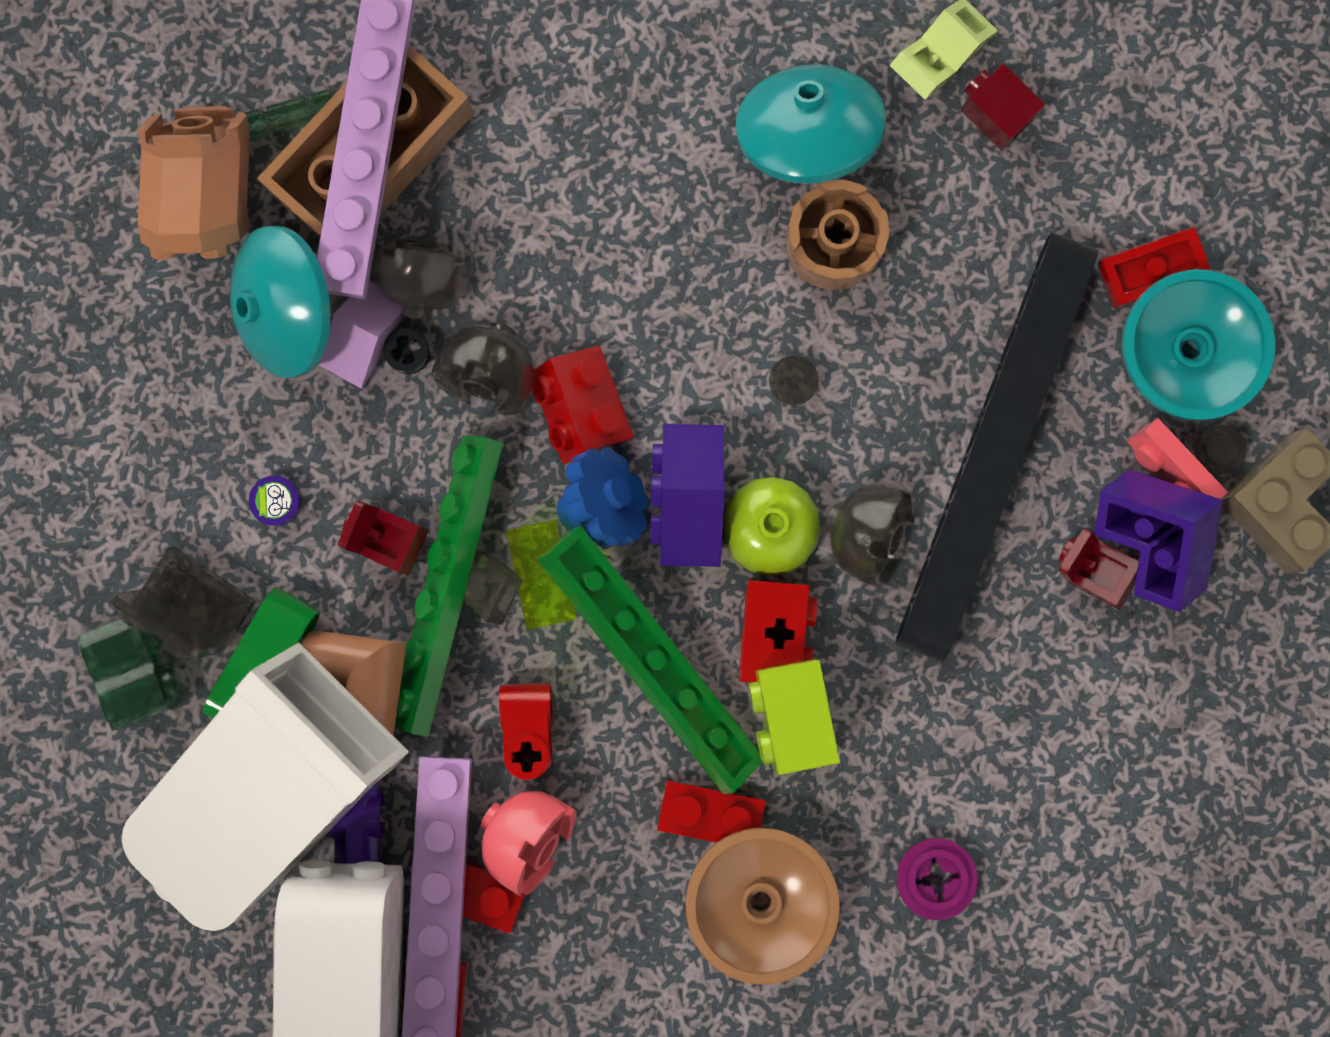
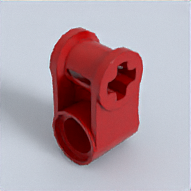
[499,682,553,780]

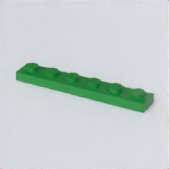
[395,435,503,737]
[537,525,763,794]

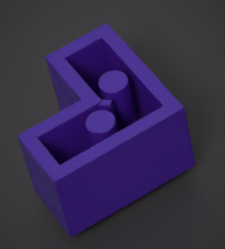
[651,424,724,567]
[1094,469,1223,612]

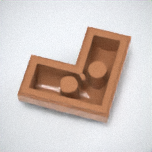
[301,631,406,735]

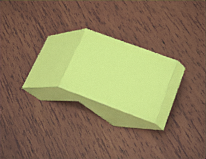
[890,0,998,99]

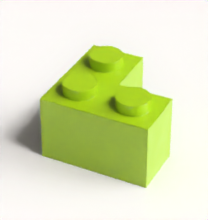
[748,659,840,775]

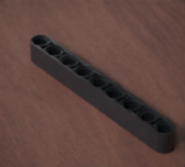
[895,232,1098,662]

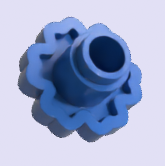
[557,447,648,549]

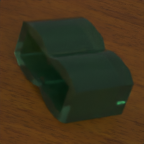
[77,614,181,731]

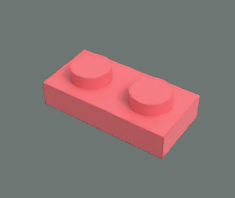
[1127,418,1228,499]

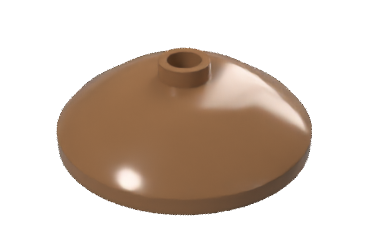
[685,828,840,985]

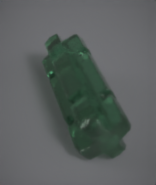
[244,90,334,141]

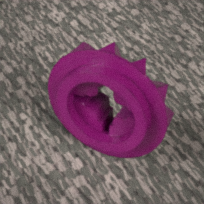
[896,838,978,920]

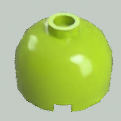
[722,477,821,577]

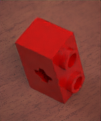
[738,580,817,683]

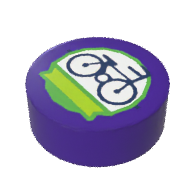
[249,476,302,526]

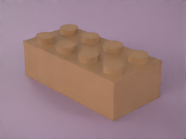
[257,45,474,238]

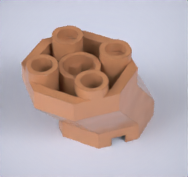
[138,106,250,260]

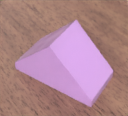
[318,281,411,389]

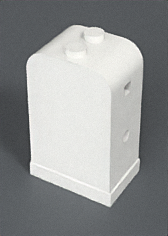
[122,643,409,931]
[273,860,404,1037]

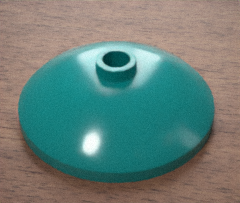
[736,64,886,183]
[230,226,330,378]
[1122,269,1275,421]

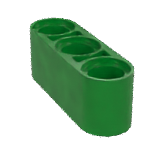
[202,587,321,719]

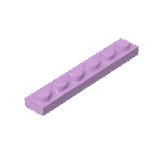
[317,0,416,299]
[402,756,472,1037]

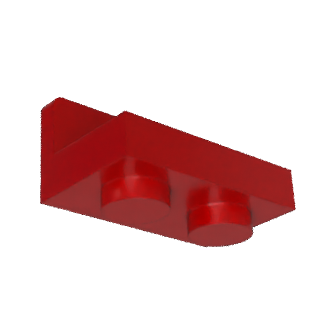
[530,345,634,464]

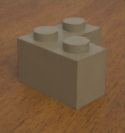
[1221,428,1330,573]

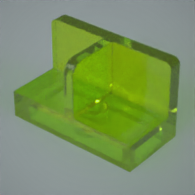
[506,519,578,631]

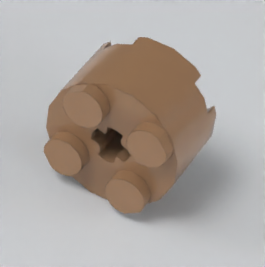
[785,179,890,290]

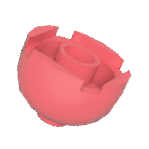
[481,790,576,896]

